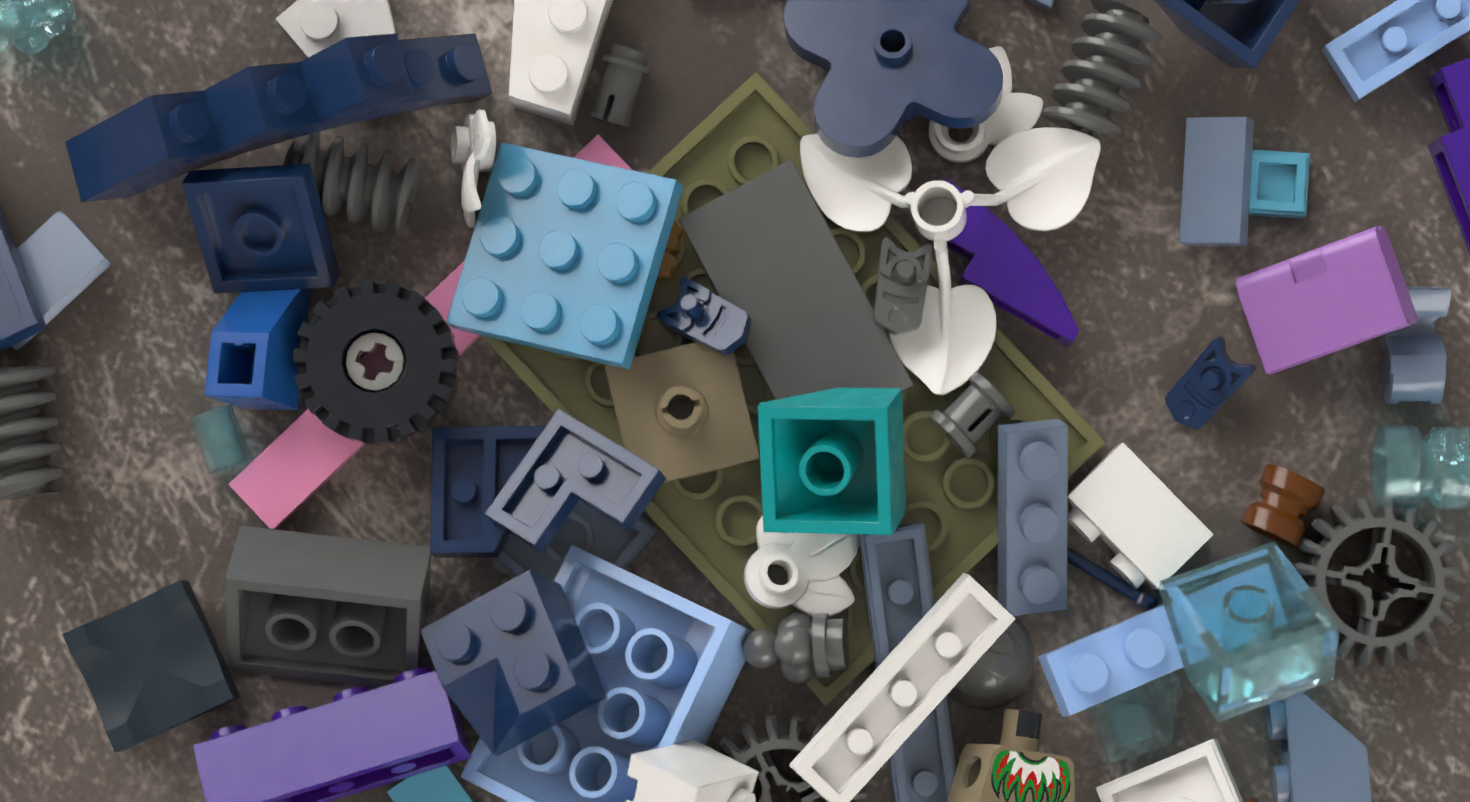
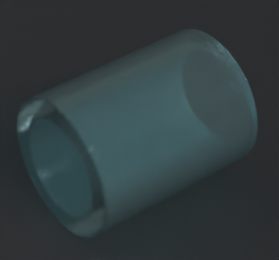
[190,405,252,474]

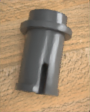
[590,44,651,129]

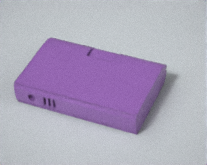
[1236,225,1418,375]

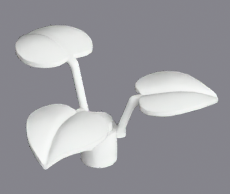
[800,127,1101,395]

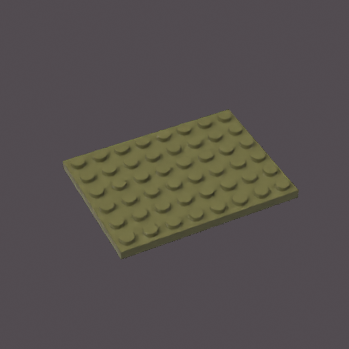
[480,72,1106,705]

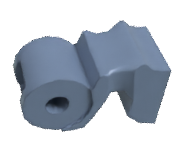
[1380,286,1452,405]

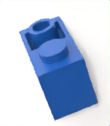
[204,288,311,410]

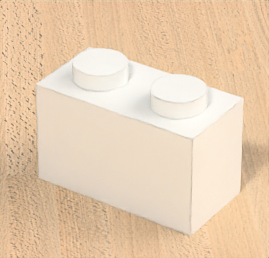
[1067,442,1214,590]

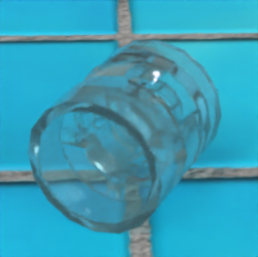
[1372,425,1470,509]

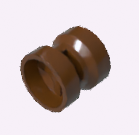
[1240,464,1326,548]

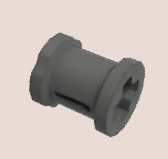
[929,372,1015,458]

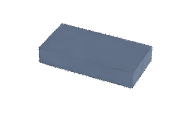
[1179,117,1254,246]

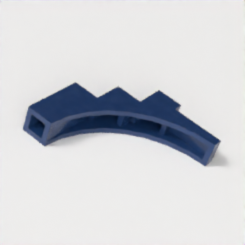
[65,33,493,203]

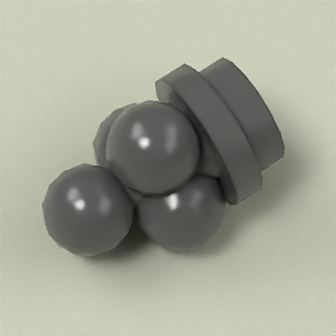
[742,611,849,684]

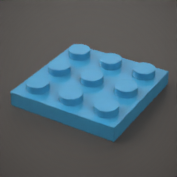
[446,142,683,370]

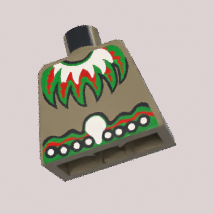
[947,709,1075,802]

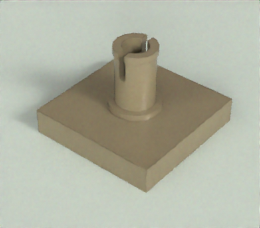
[604,342,760,484]

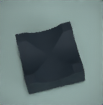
[62,580,240,752]

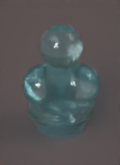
[0,0,76,55]

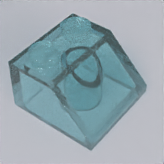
[1159,541,1340,722]

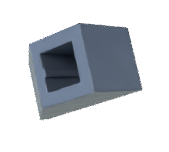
[1265,686,1372,802]

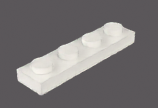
[789,573,1015,802]

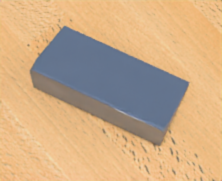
[12,211,111,351]

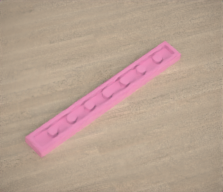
[228,135,632,530]

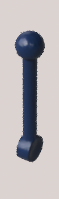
[1067,547,1159,610]

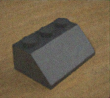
[225,526,431,687]

